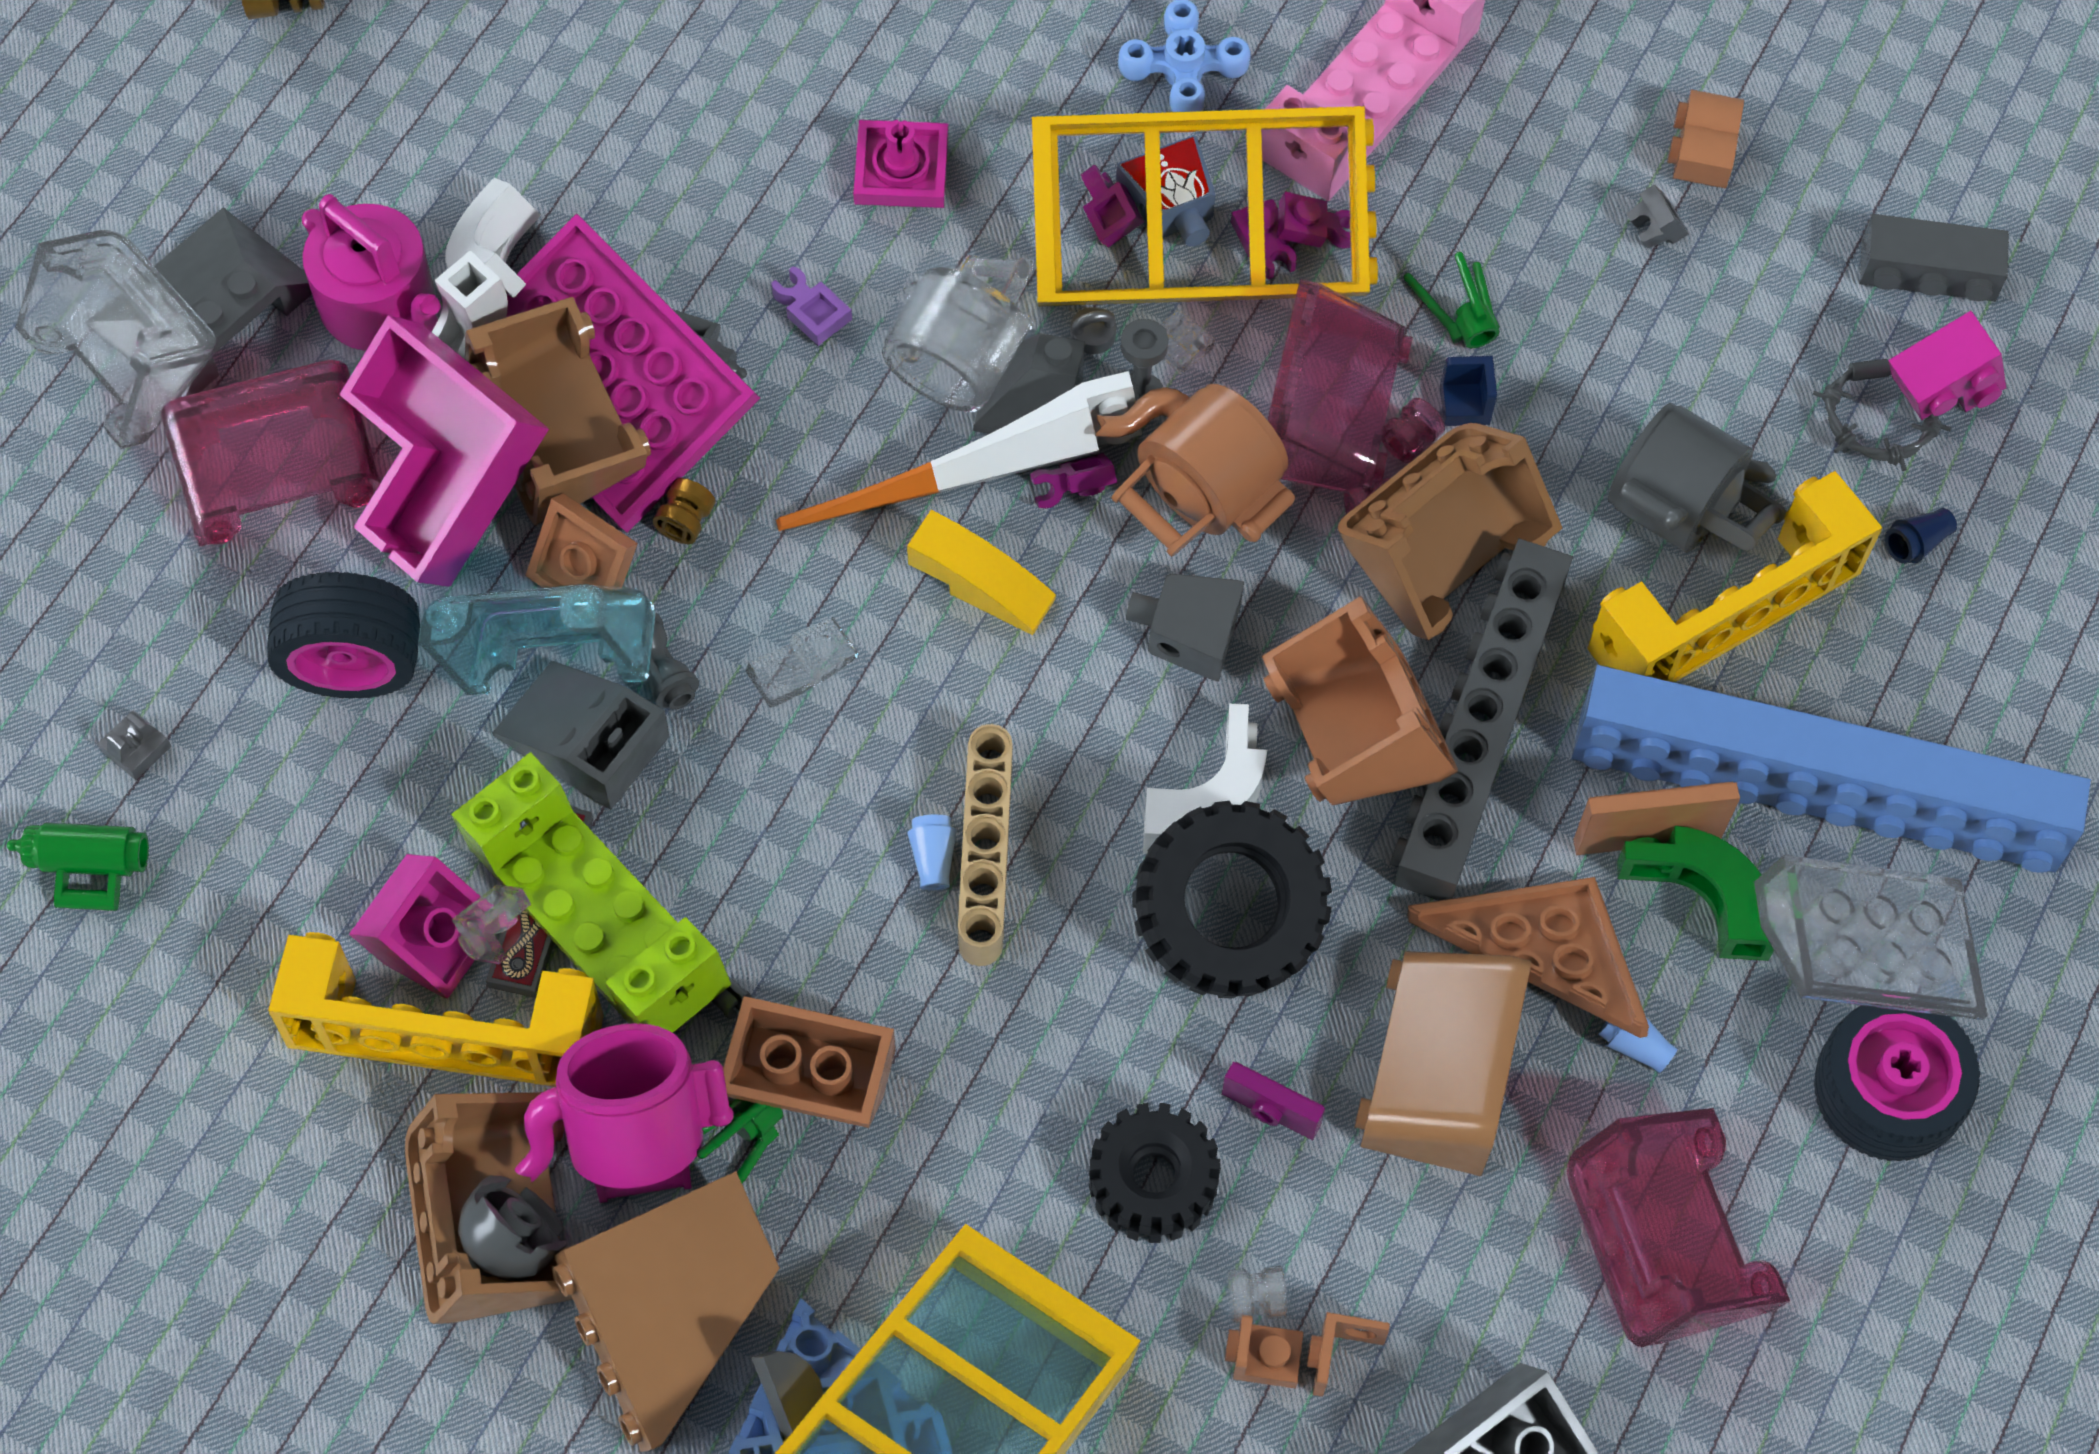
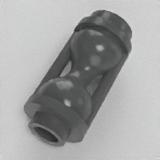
[616,606,699,710]

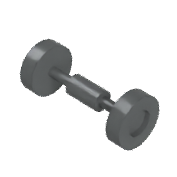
[1121,319,1169,401]

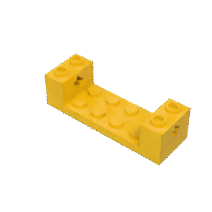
[1587,471,1883,683]
[268,932,604,1087]

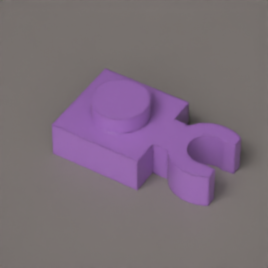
[771,266,852,346]

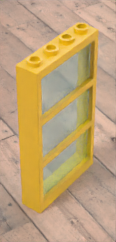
[775,1223,1141,1454]

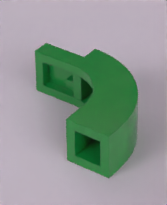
[1617,826,1779,961]

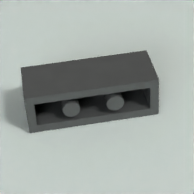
[1860,214,2009,302]

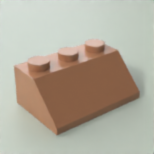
[723,996,896,1128]

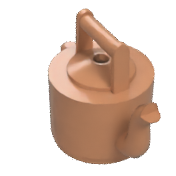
[1095,384,1295,557]

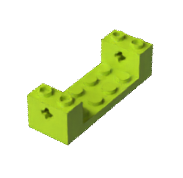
[451,752,732,1033]

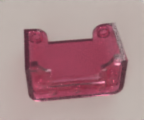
[1268,279,1413,497]
[161,360,381,547]
[1567,1108,1790,1347]

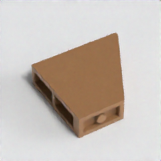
[553,1171,780,1452]

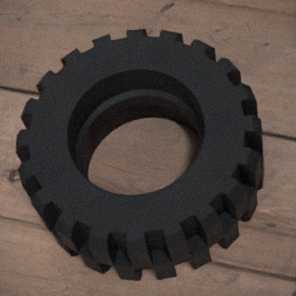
[1132,800,1332,999]

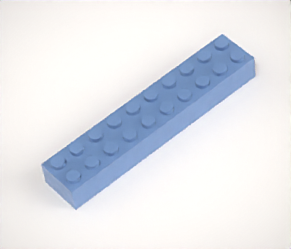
[1571,665,2091,873]

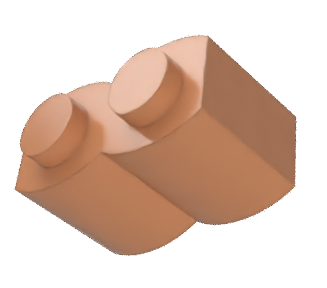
[1667,89,1744,189]

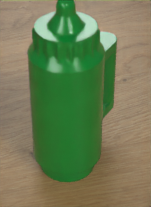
[7,822,149,911]

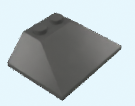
[88,207,312,405]

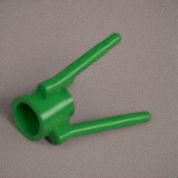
[1403,252,1500,349]
[697,1099,784,1184]

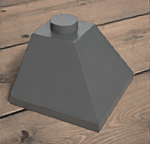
[973,333,1085,434]

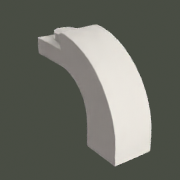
[445,178,541,298]
[432,251,508,359]
[1143,703,1267,854]

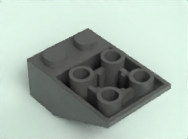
[492,661,670,810]

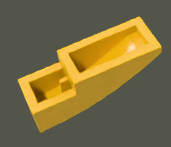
[907,509,1056,635]

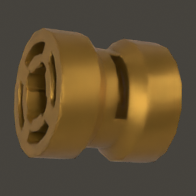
[653,478,716,544]

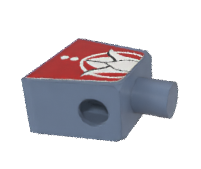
[1116,135,1216,247]

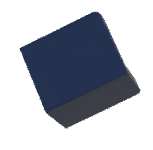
[1440,356,1497,426]

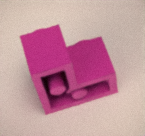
[1888,311,2006,420]

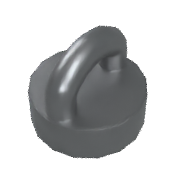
[1070,307,1116,354]

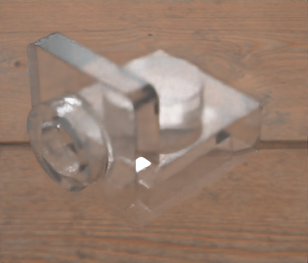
[452,885,531,964]

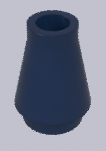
[1885,508,1957,564]

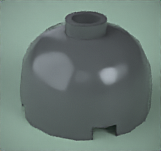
[458,1175,567,1280]

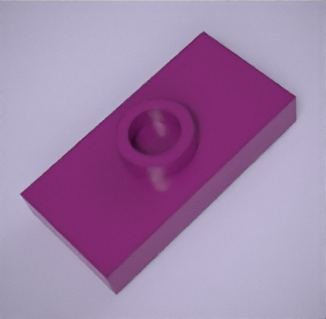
[1222,1062,1325,1140]

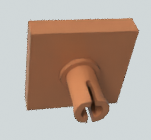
[525,493,638,626]

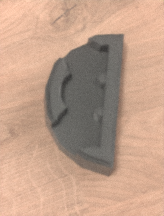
[751,1351,824,1454]

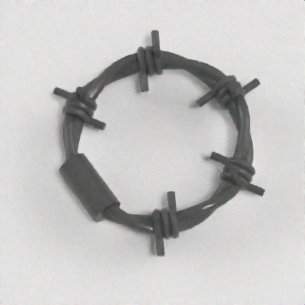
[1813,359,1951,471]

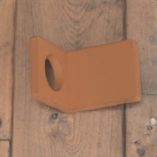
[1307,1312,1390,1397]

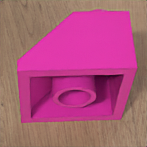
[349,854,504,999]

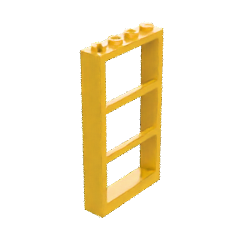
[1032,106,1378,306]

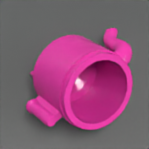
[301,194,441,351]
[515,1023,733,1203]

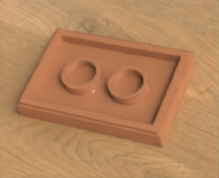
[1573,782,1740,855]

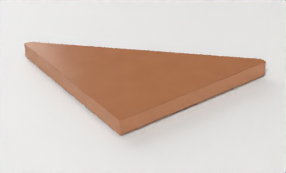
[1407,877,1649,1038]

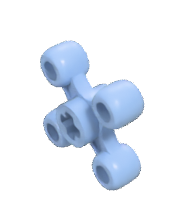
[1118,0,1251,112]

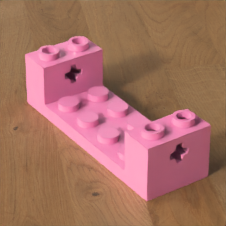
[1261,0,1485,202]

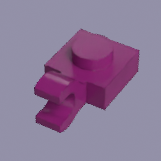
[1080,164,1144,248]
[1030,453,1117,509]

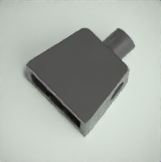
[1126,574,1244,682]

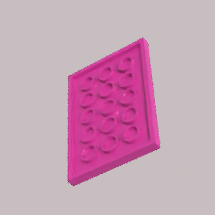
[506,213,760,533]

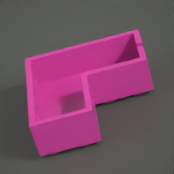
[339,315,549,587]

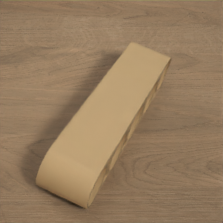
[958,724,1013,966]

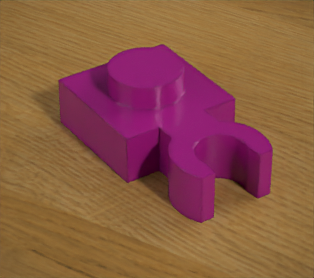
[1278,191,1351,249]
[1230,198,1297,280]

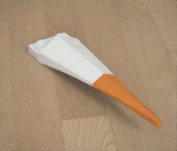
[776,371,1142,531]

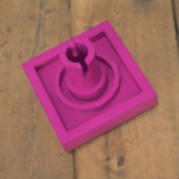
[853,120,949,208]

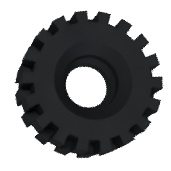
[1089,1103,1221,1243]

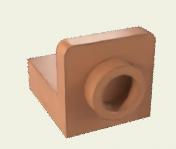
[1225,1315,1303,1389]

